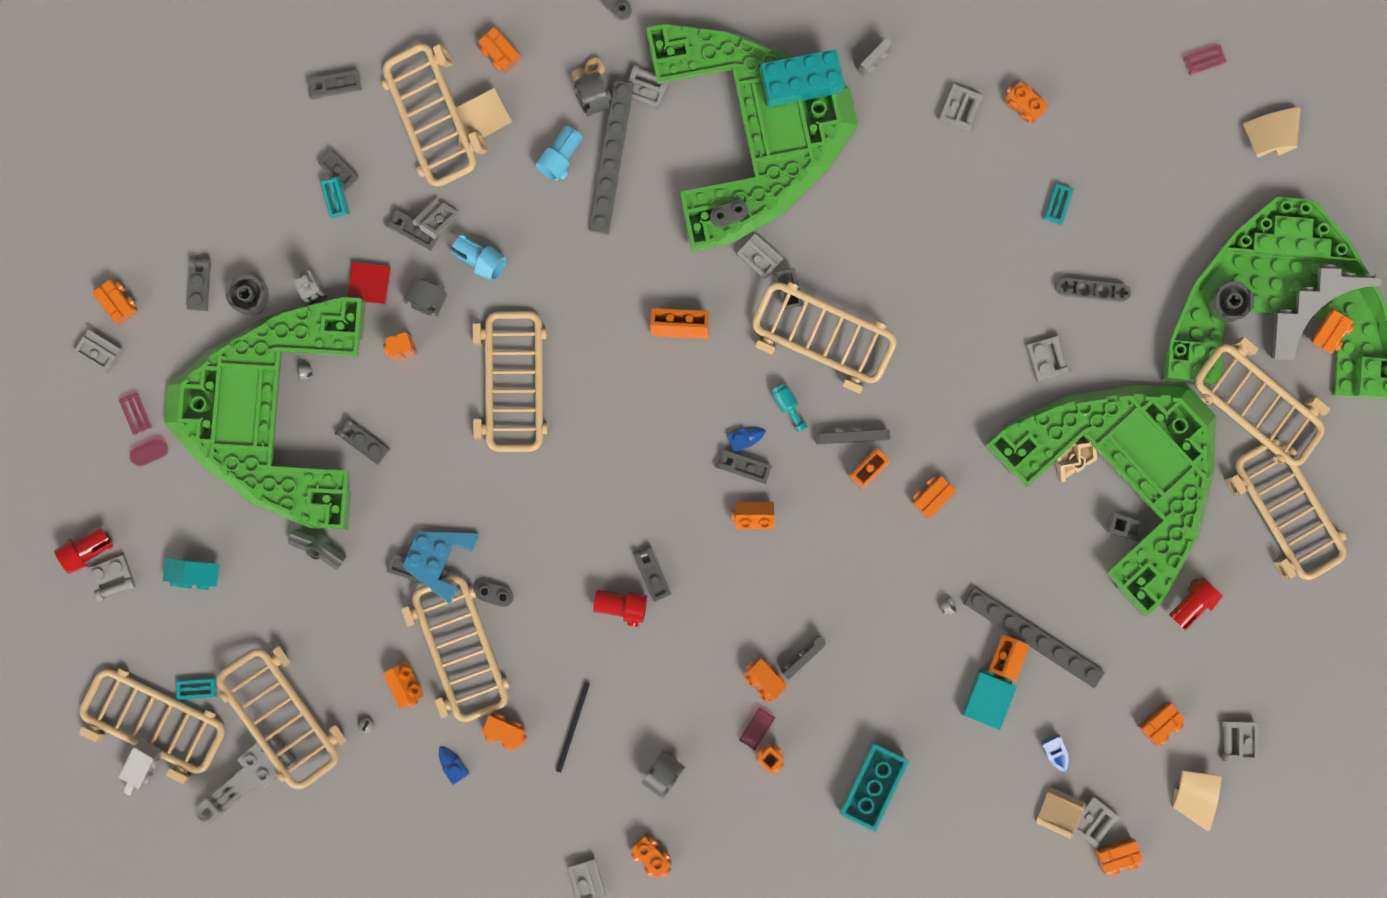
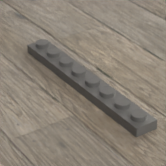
[590,81,634,235]
[964,588,1105,688]

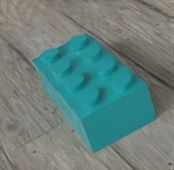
[760,49,845,107]
[838,742,909,832]

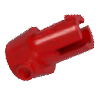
[54,526,114,574]
[1169,577,1223,631]
[593,590,648,627]

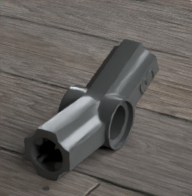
[288,529,347,570]

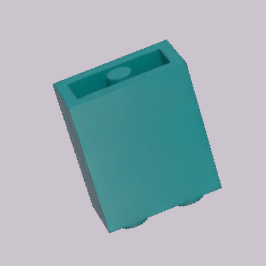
[961,670,1017,730]

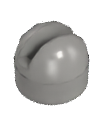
[299,365,313,381]
[940,598,957,615]
[359,718,375,734]

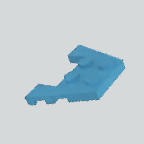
[403,531,479,604]

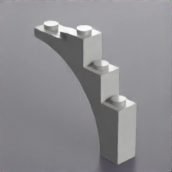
[1272,265,1382,360]

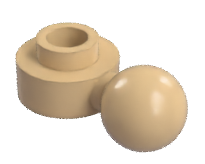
[572,58,605,81]

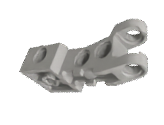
[195,732,297,824]

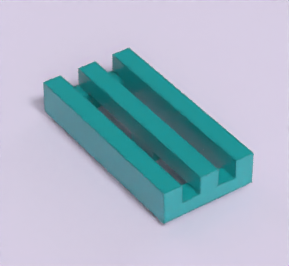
[320,176,350,219]
[1043,183,1074,225]
[176,677,217,700]

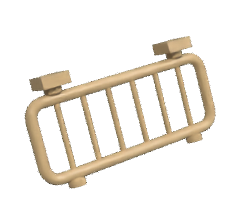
[382,43,489,187]
[752,281,897,394]
[473,311,547,452]
[1195,337,1330,467]
[1225,439,1347,580]
[401,575,510,722]
[217,646,347,789]
[79,668,225,784]

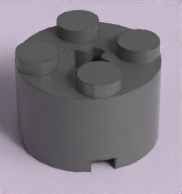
[573,72,612,117]
[225,274,269,315]
[403,275,447,316]
[1209,281,1254,322]
[641,751,685,799]

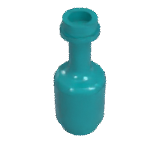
[771,383,808,432]

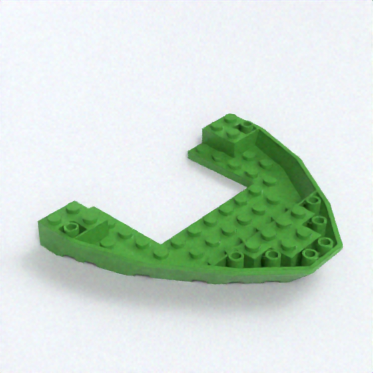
[646,24,858,252]
[1162,197,1387,400]
[164,297,366,530]
[984,385,1216,616]

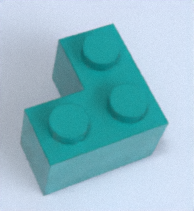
[163,558,220,590]

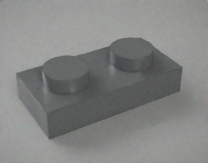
[318,150,359,191]

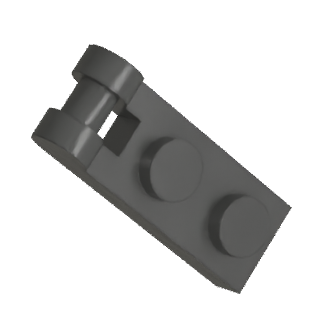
[307,70,362,99]
[385,209,440,251]
[187,257,211,311]
[335,418,390,465]
[715,449,772,484]
[633,545,671,602]
[782,636,826,680]

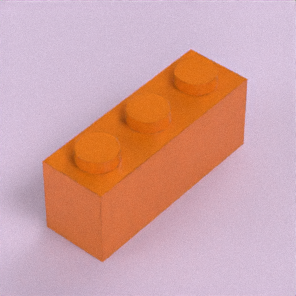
[650,308,709,339]

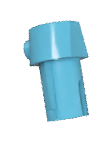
[535,126,583,181]
[451,234,506,281]

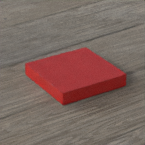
[348,262,391,305]

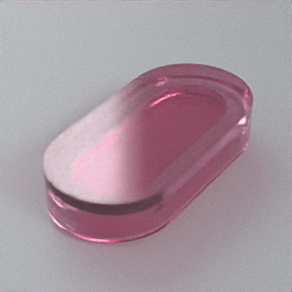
[130,439,168,466]

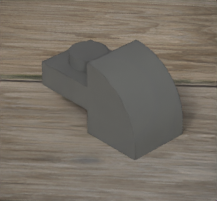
[775,268,803,310]
[1106,513,1145,541]

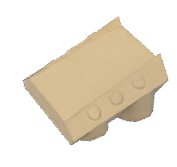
[1036,787,1086,839]

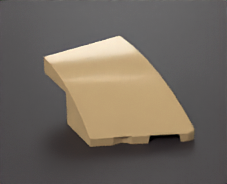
[456,88,512,150]
[1243,107,1301,158]
[1055,436,1097,482]
[1172,770,1222,831]

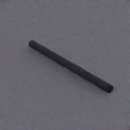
[556,682,590,773]

